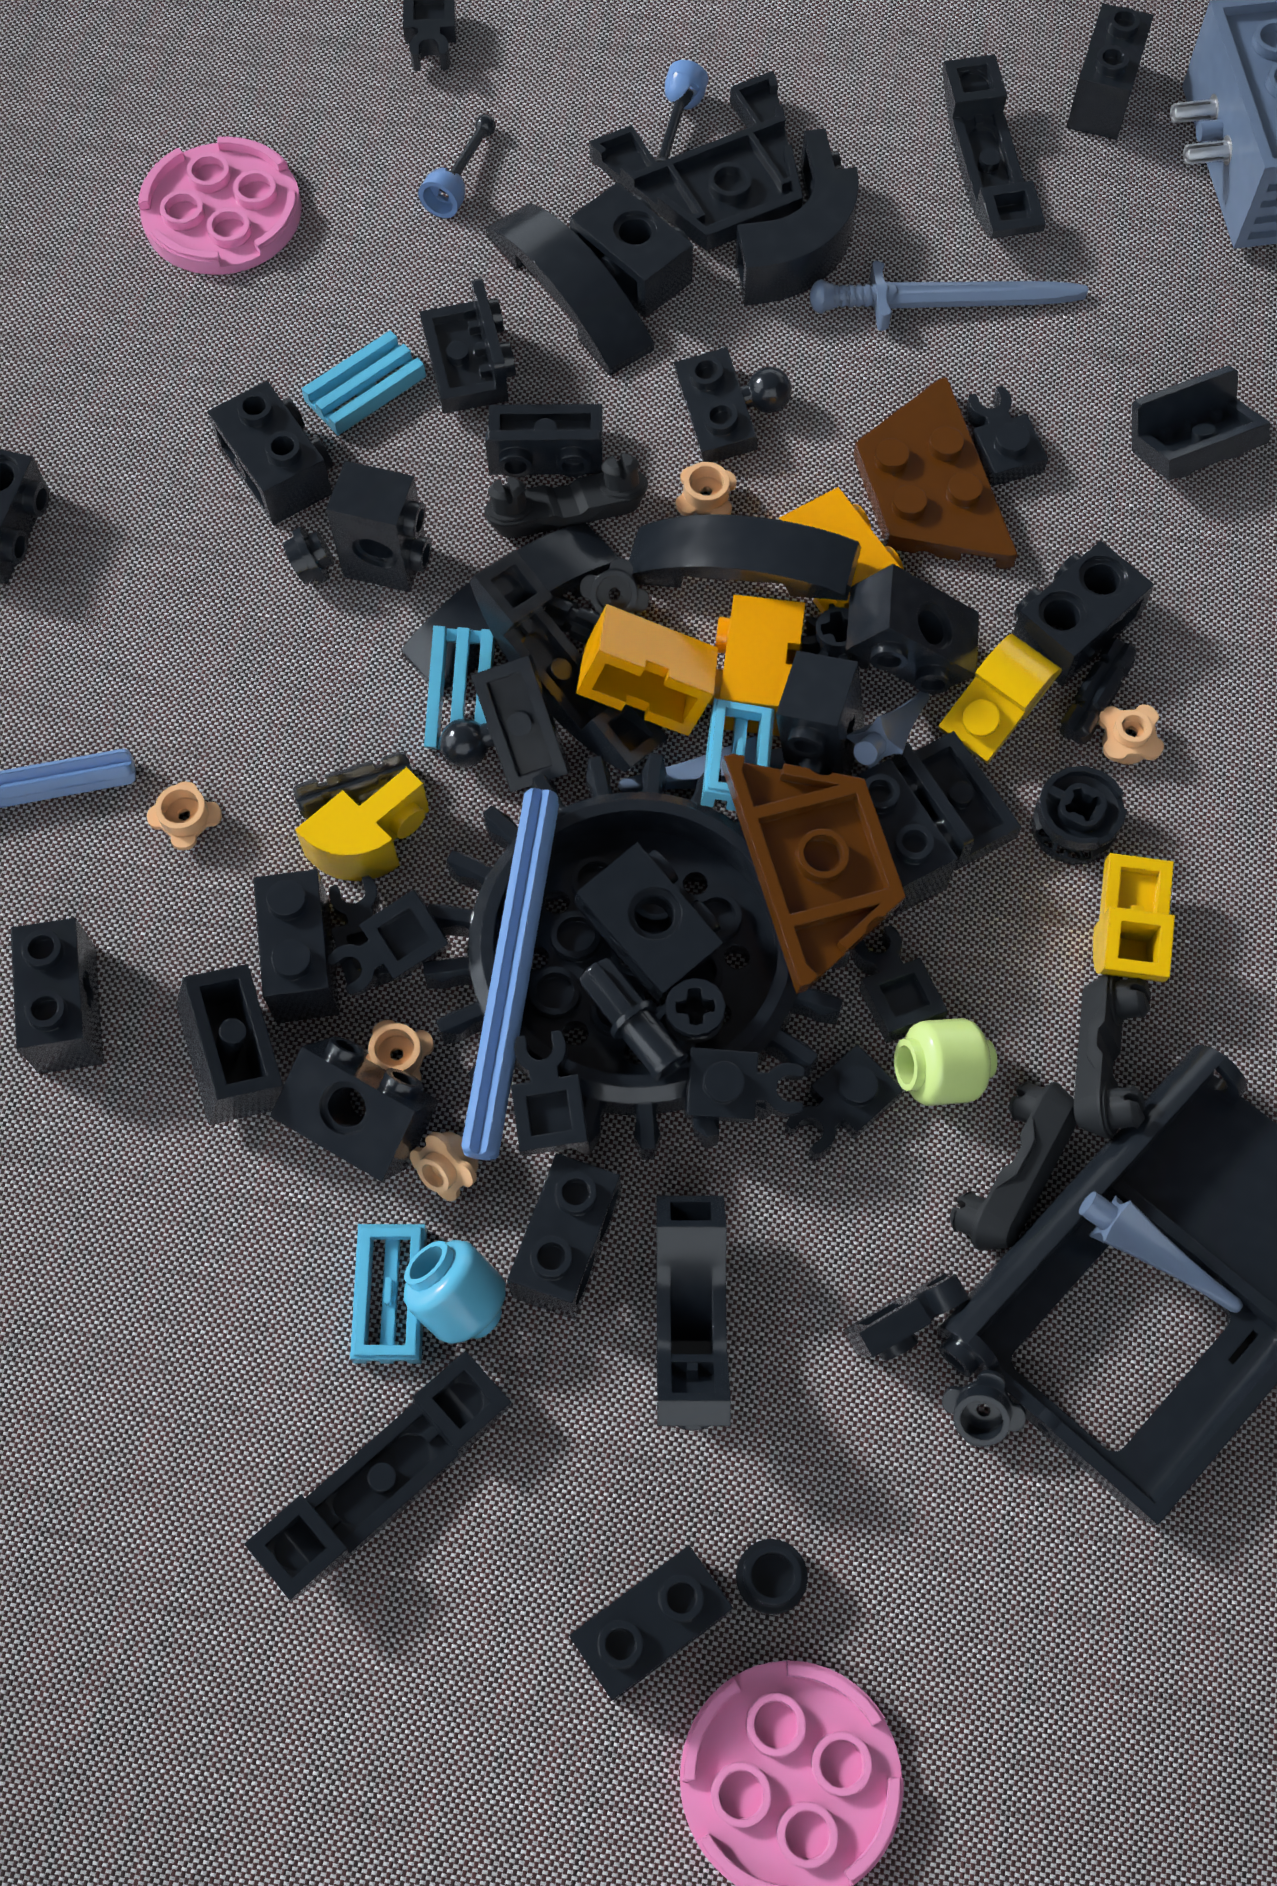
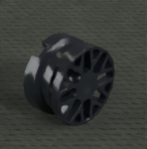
[1030,766,1127,865]

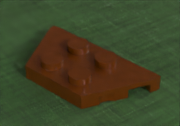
[853,377,1017,569]
[721,754,906,994]

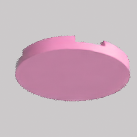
[138,136,302,275]
[680,1660,904,1886]

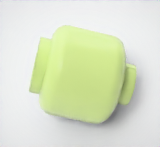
[894,1018,997,1106]

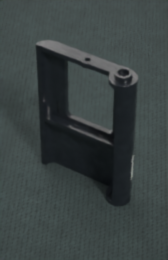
[937,1045,1277,1525]

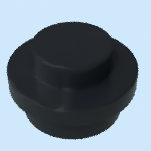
[283,526,334,585]
[736,1539,808,1615]

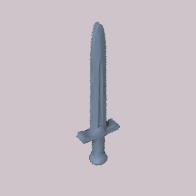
[809,260,1088,331]

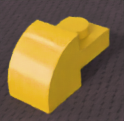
[938,634,1062,765]
[295,767,429,881]
[1093,853,1175,983]

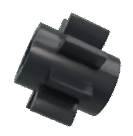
[801,603,870,669]

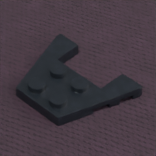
[589,71,803,251]

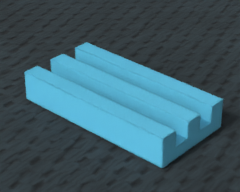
[301,330,426,436]
[424,626,495,750]
[701,698,775,811]
[350,1224,428,1364]

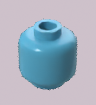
[404,1240,506,1344]

